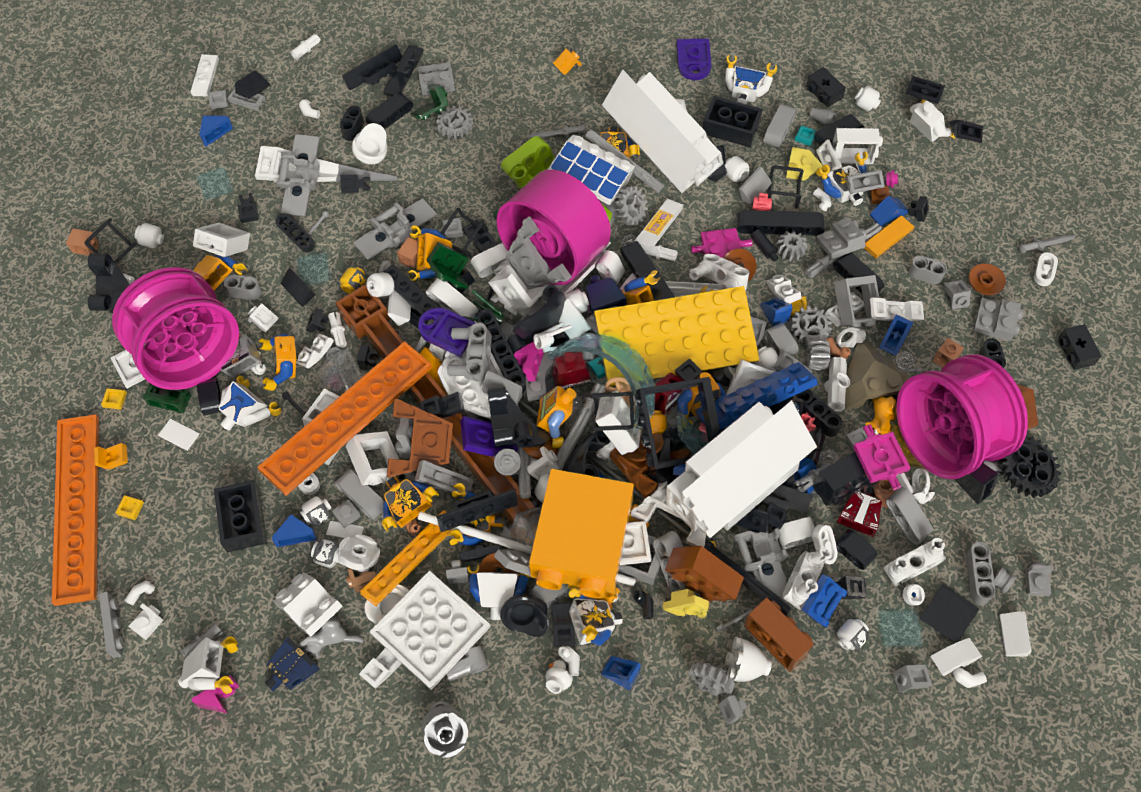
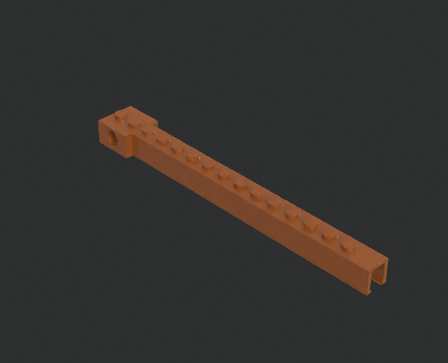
[335,283,536,529]

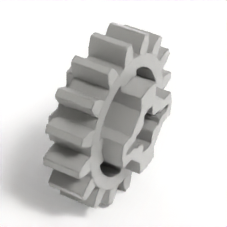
[436,106,473,139]
[615,186,648,225]
[791,306,832,345]
[688,663,735,696]

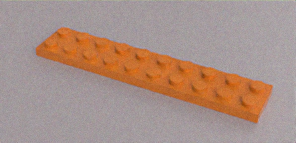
[257,341,432,496]
[52,414,99,606]

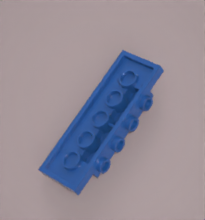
[695,362,818,429]

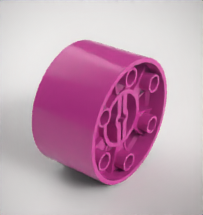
[497,170,611,285]

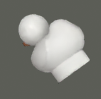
[545,660,573,694]

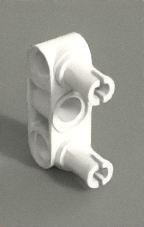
[689,254,749,290]
[883,538,946,587]
[782,547,832,610]

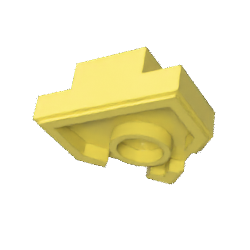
[786,147,823,181]
[663,589,709,618]

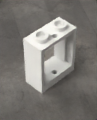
[832,128,882,164]
[193,223,250,257]
[595,390,642,455]
[346,431,401,486]

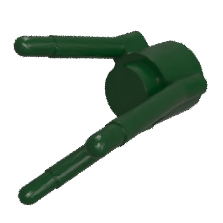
[462,289,505,325]

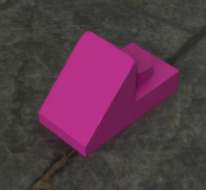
[514,342,544,382]
[191,675,239,713]

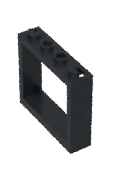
[634,377,721,470]

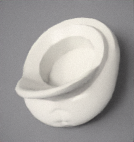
[352,123,387,164]
[364,584,410,625]

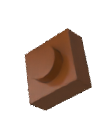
[869,186,889,204]

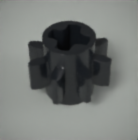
[662,427,686,452]

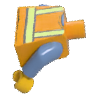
[537,386,577,449]

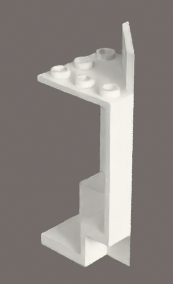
[602,69,723,193]
[488,241,611,317]
[666,401,817,538]

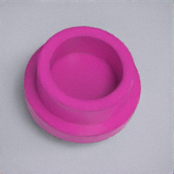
[887,170,898,188]

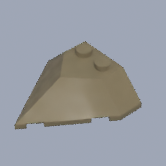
[844,340,911,410]

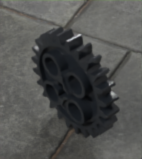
[998,436,1061,498]

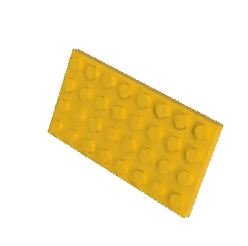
[594,286,759,387]

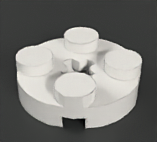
[338,535,380,573]

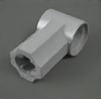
[447,646,489,681]

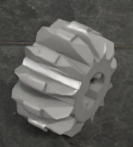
[776,231,808,262]
[806,338,831,370]

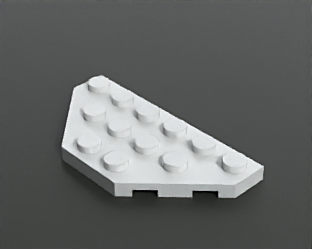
[437,321,518,419]

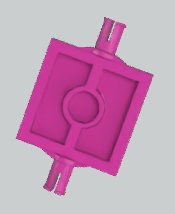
[691,228,752,258]
[853,424,910,490]

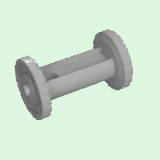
[494,449,521,479]

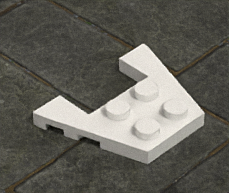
[631,481,706,547]

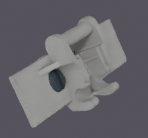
[276,134,320,217]
[353,198,437,260]
[734,505,788,601]

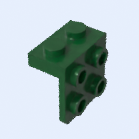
[411,84,449,120]
[427,242,469,289]

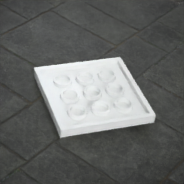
[370,571,491,690]

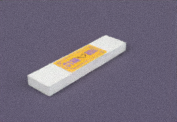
[635,199,683,252]

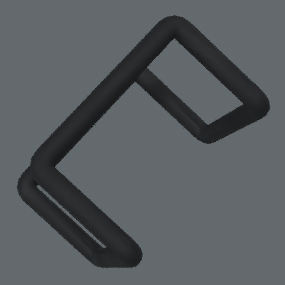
[767,165,804,208]
[440,208,488,257]
[84,218,137,264]
[589,392,635,431]

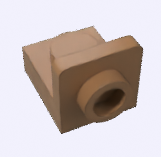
[346,568,377,593]

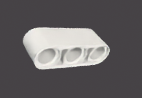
[471,243,508,278]
[426,278,479,318]

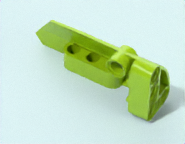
[501,136,612,222]

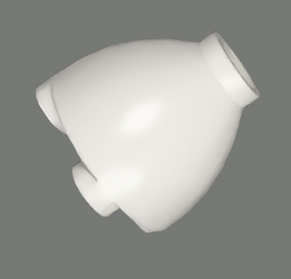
[725,637,772,682]

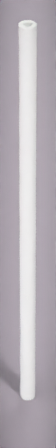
[418,511,636,587]

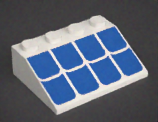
[548,134,635,205]

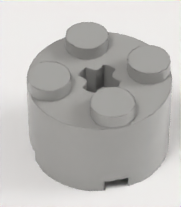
[421,705,468,758]

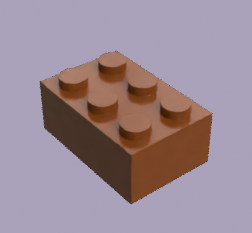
[665,546,744,602]
[744,597,814,672]

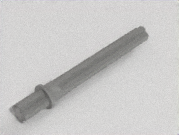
[586,129,664,193]
[805,223,882,279]
[556,383,606,471]
[517,413,531,499]

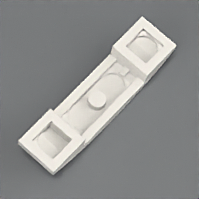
[870,298,924,321]
[359,648,401,688]

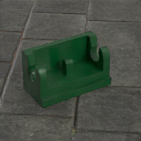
[142,383,192,413]

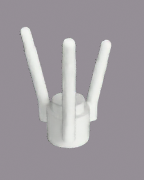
[533,322,574,353]

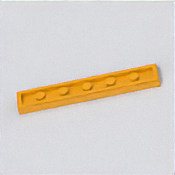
[360,510,453,606]

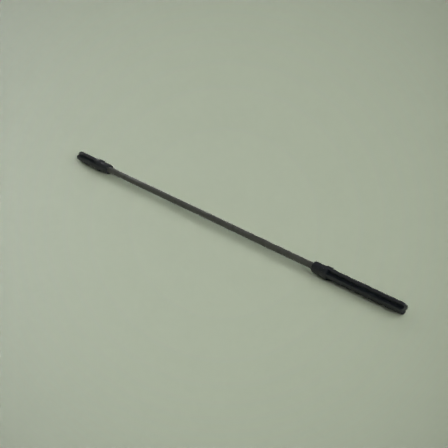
[409,310,792,616]

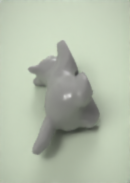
[300,618,364,659]

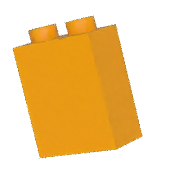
[529,469,634,598]

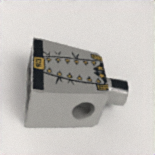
[220,331,262,378]

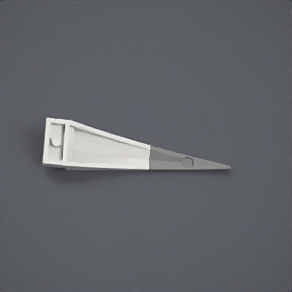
[255,146,398,183]

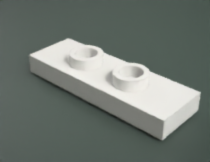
[191,54,219,97]

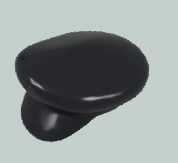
[500,595,549,637]

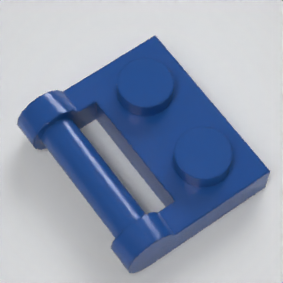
[801,574,847,628]

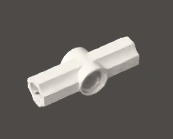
[824,357,850,412]

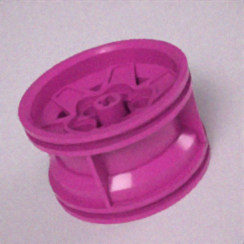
[112,267,239,390]
[897,354,1028,479]

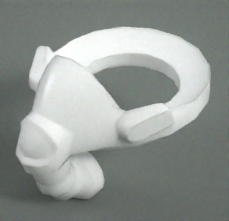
[837,326,866,348]
[911,468,935,504]

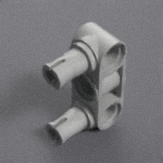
[447,323,492,382]

